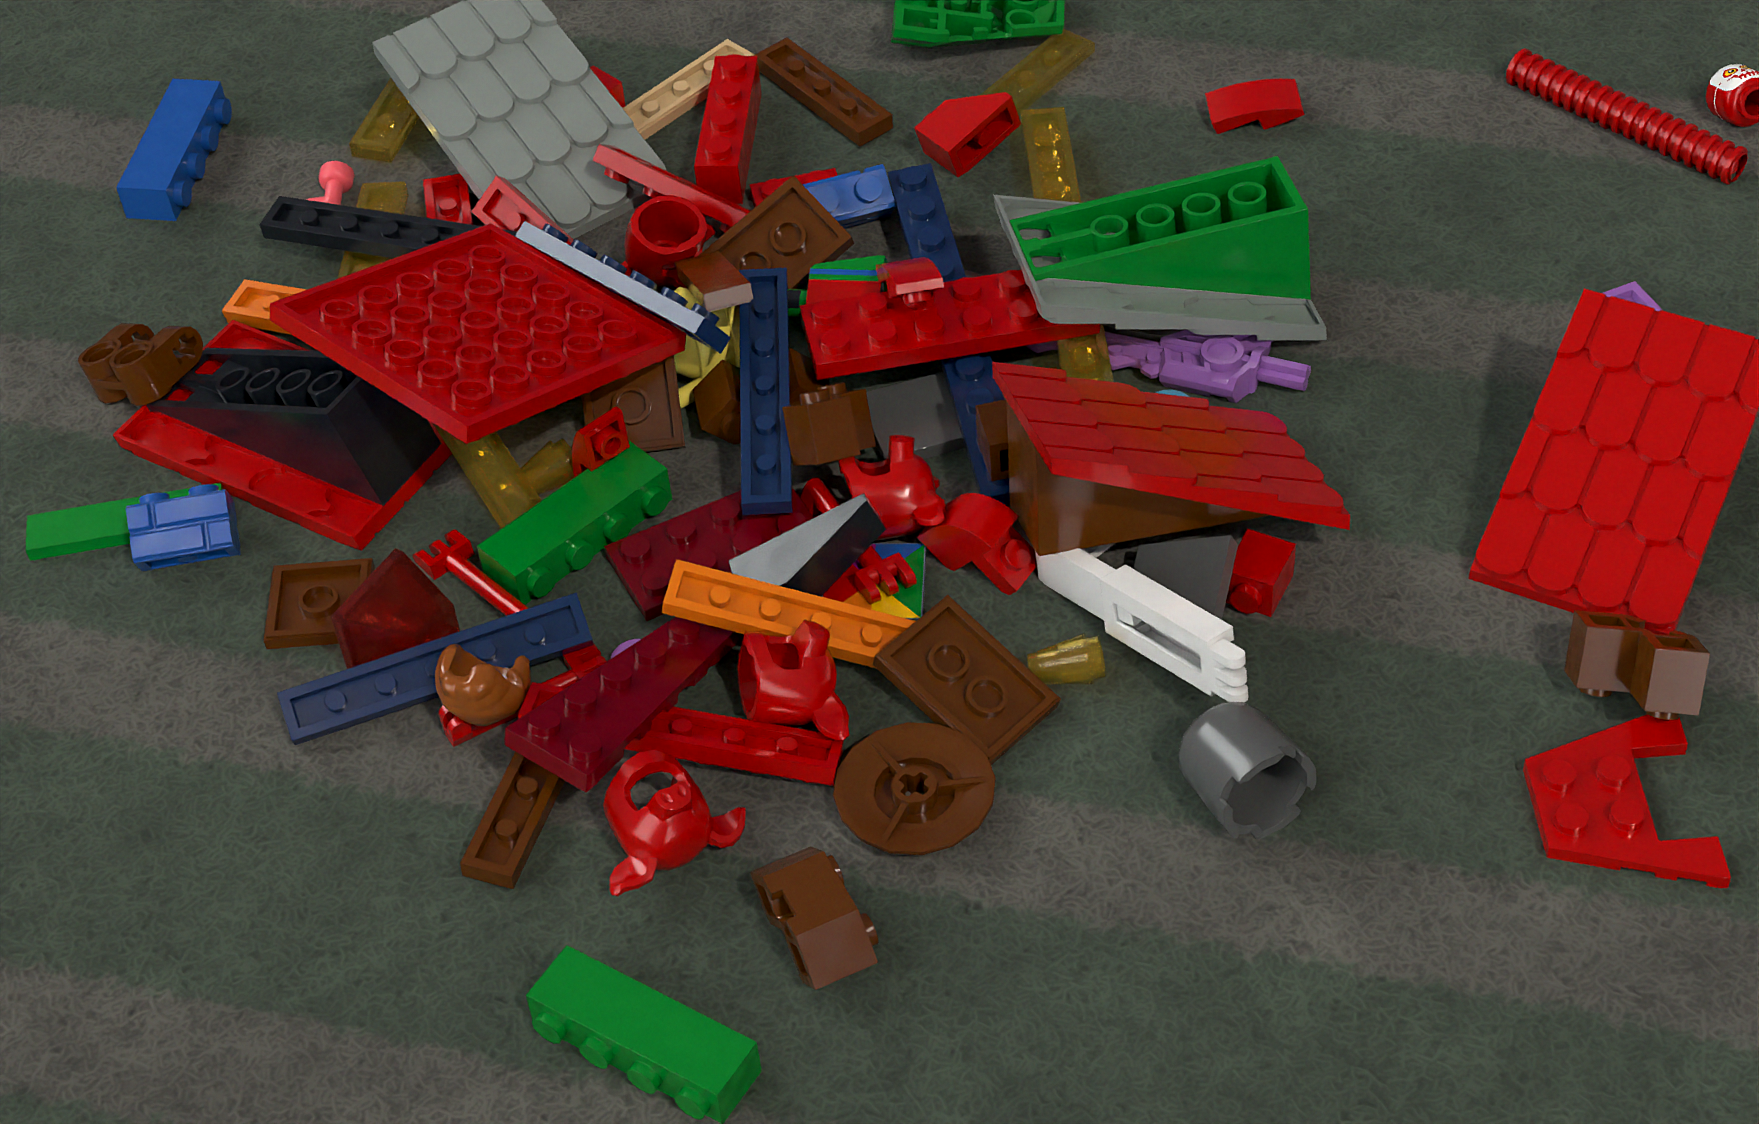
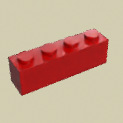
[694,54,762,204]

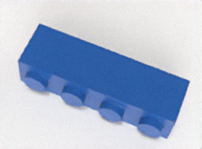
[116,79,232,221]

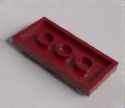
[604,487,814,621]

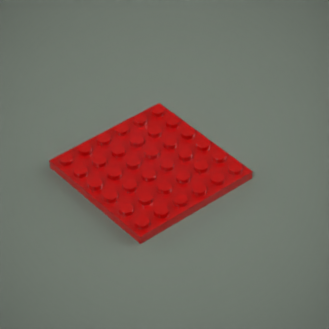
[270,223,686,444]

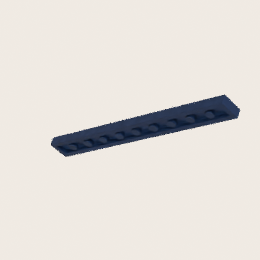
[887,163,1010,506]

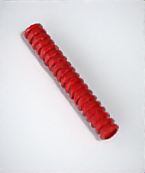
[1506,48,1748,185]

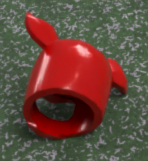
[621,195,715,289]
[838,435,946,540]
[738,620,849,741]
[603,750,746,896]

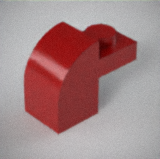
[917,493,1037,595]

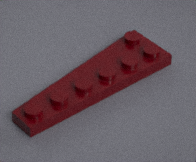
[504,617,744,792]

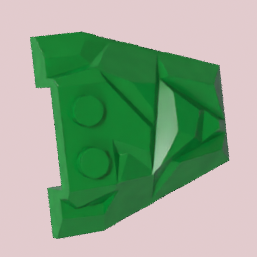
[891,0,1065,49]

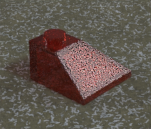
[331,548,460,669]

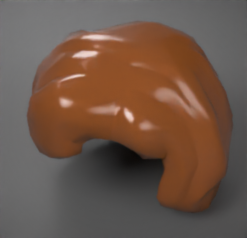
[435,644,531,726]

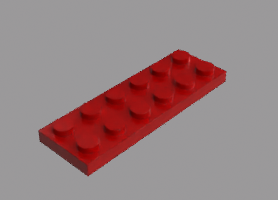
[799,270,1100,380]

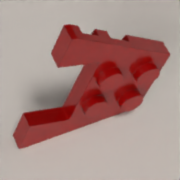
[1523,714,1731,888]

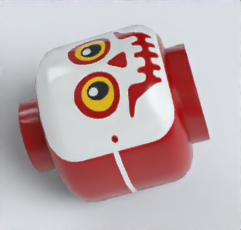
[1705,64,1759,127]

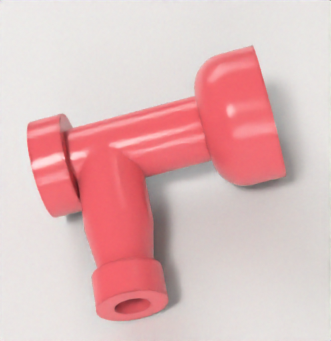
[305,161,355,205]

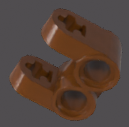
[78,323,203,406]

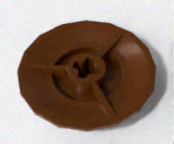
[833,722,996,855]

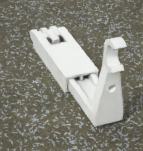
[1035,543,1248,702]

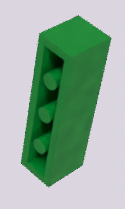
[477,441,672,605]
[526,945,762,1124]

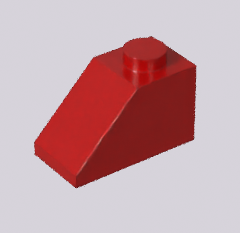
[914,92,1021,177]

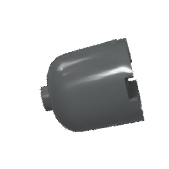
[1179,702,1316,840]

